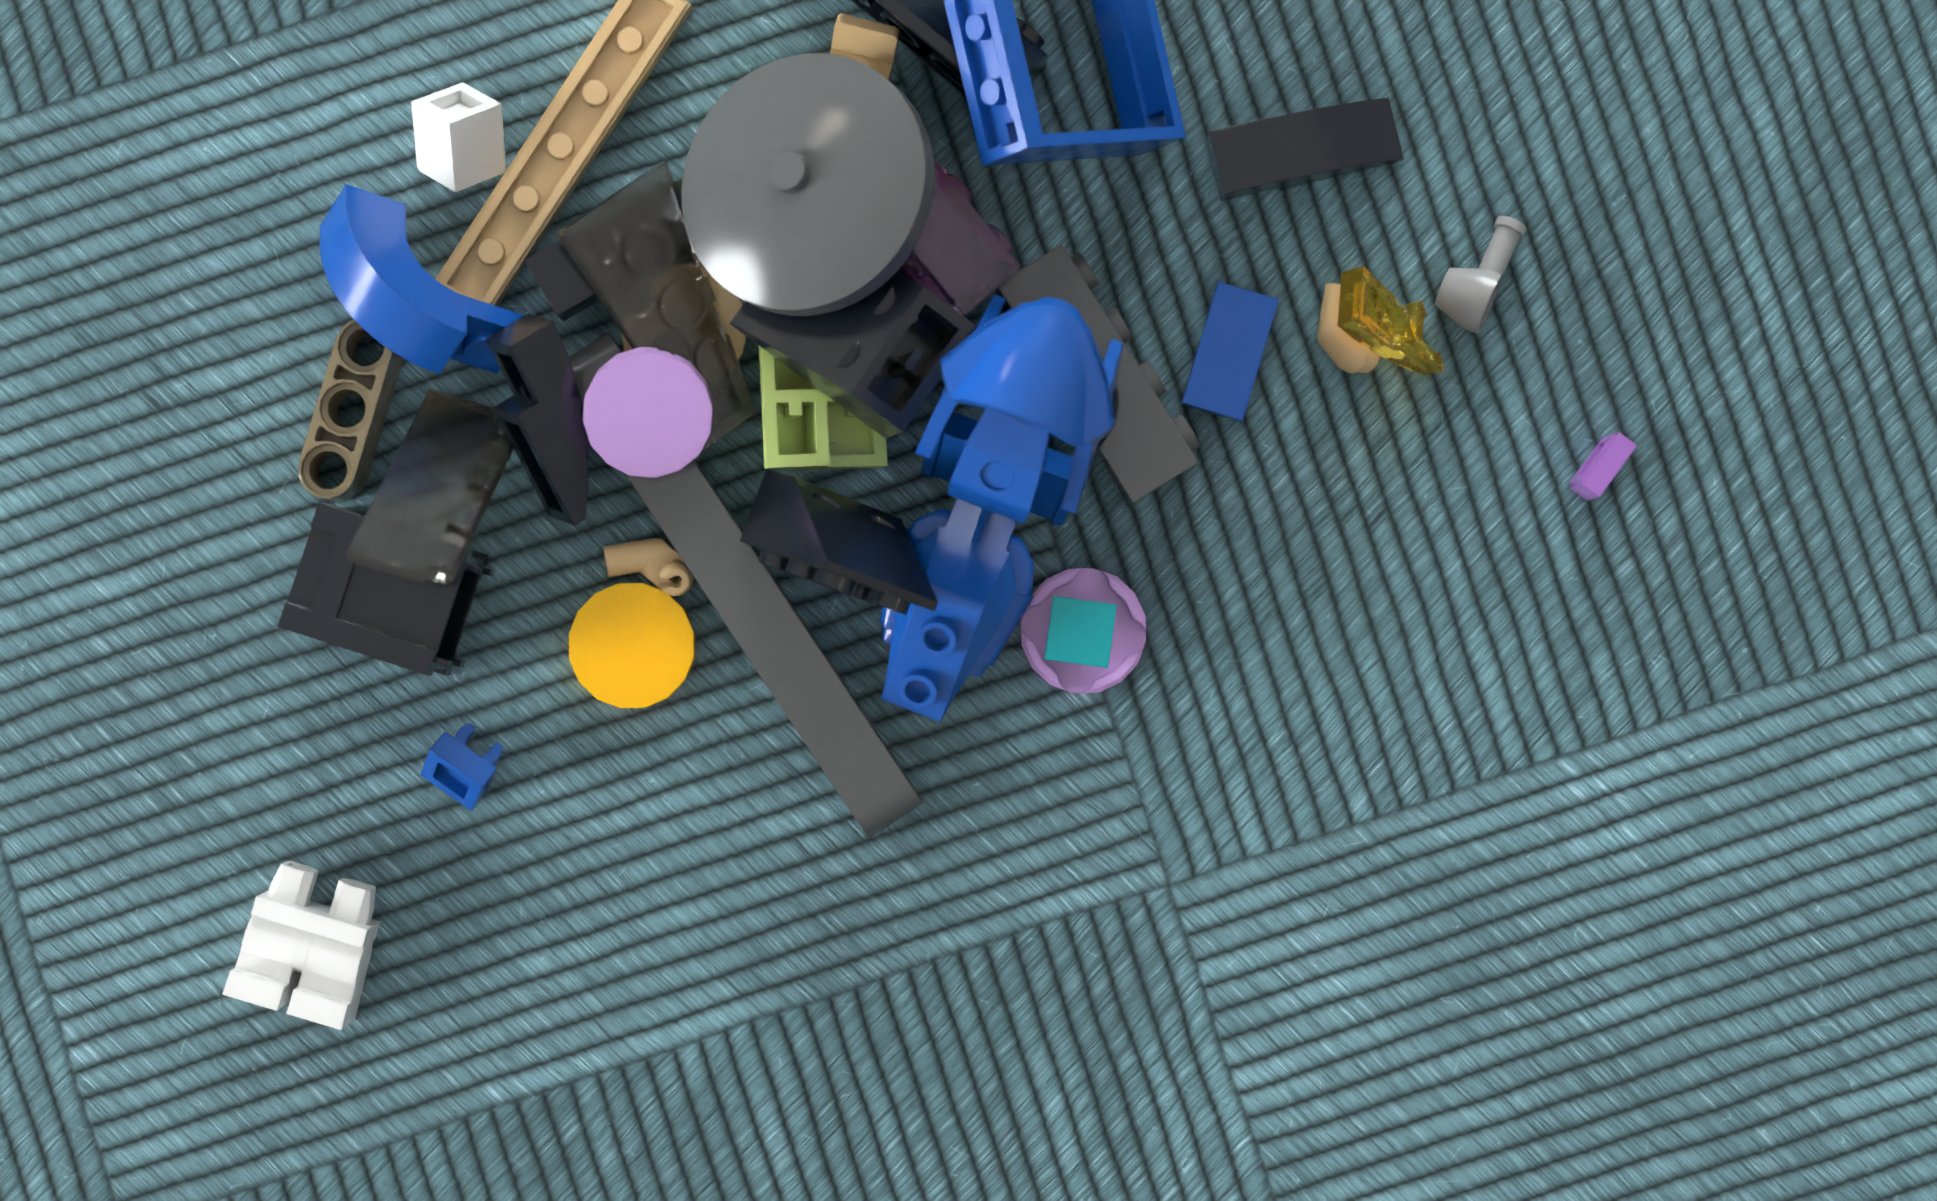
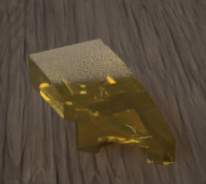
[1337,266,1444,376]

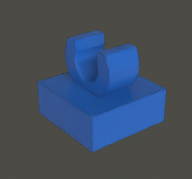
[420,723,503,811]

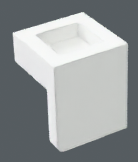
[411,82,506,192]

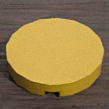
[569,583,696,708]

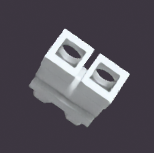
[222,861,380,1030]

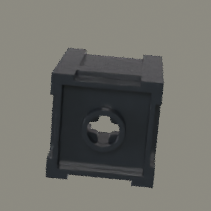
[278,502,495,676]

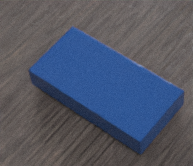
[1181,281,1279,422]

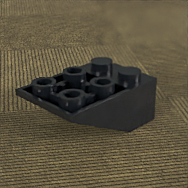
[729,271,977,439]
[740,469,938,615]

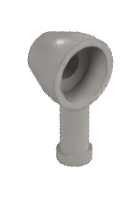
[1435,216,1527,334]

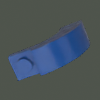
[320,184,525,374]

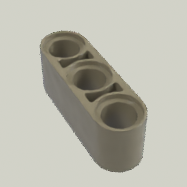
[298,320,403,502]

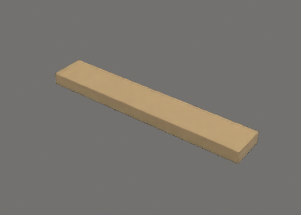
[435,0,693,306]

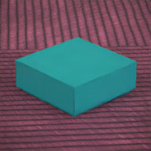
[1044,596,1117,668]

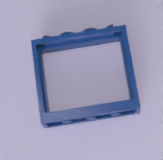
[944,0,1186,166]

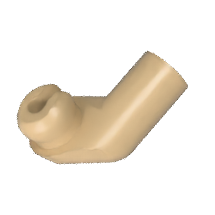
[1317,283,1380,374]
[603,538,694,596]

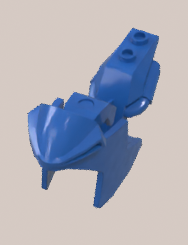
[879,294,1123,722]

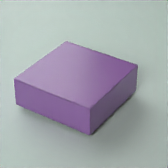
[1569,432,1637,501]

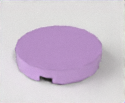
[583,347,713,478]
[1020,568,1146,693]

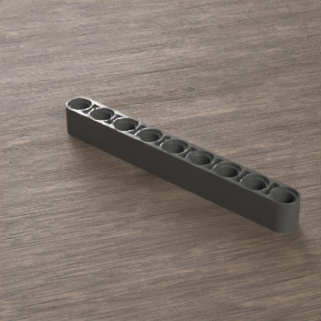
[569,331,923,838]

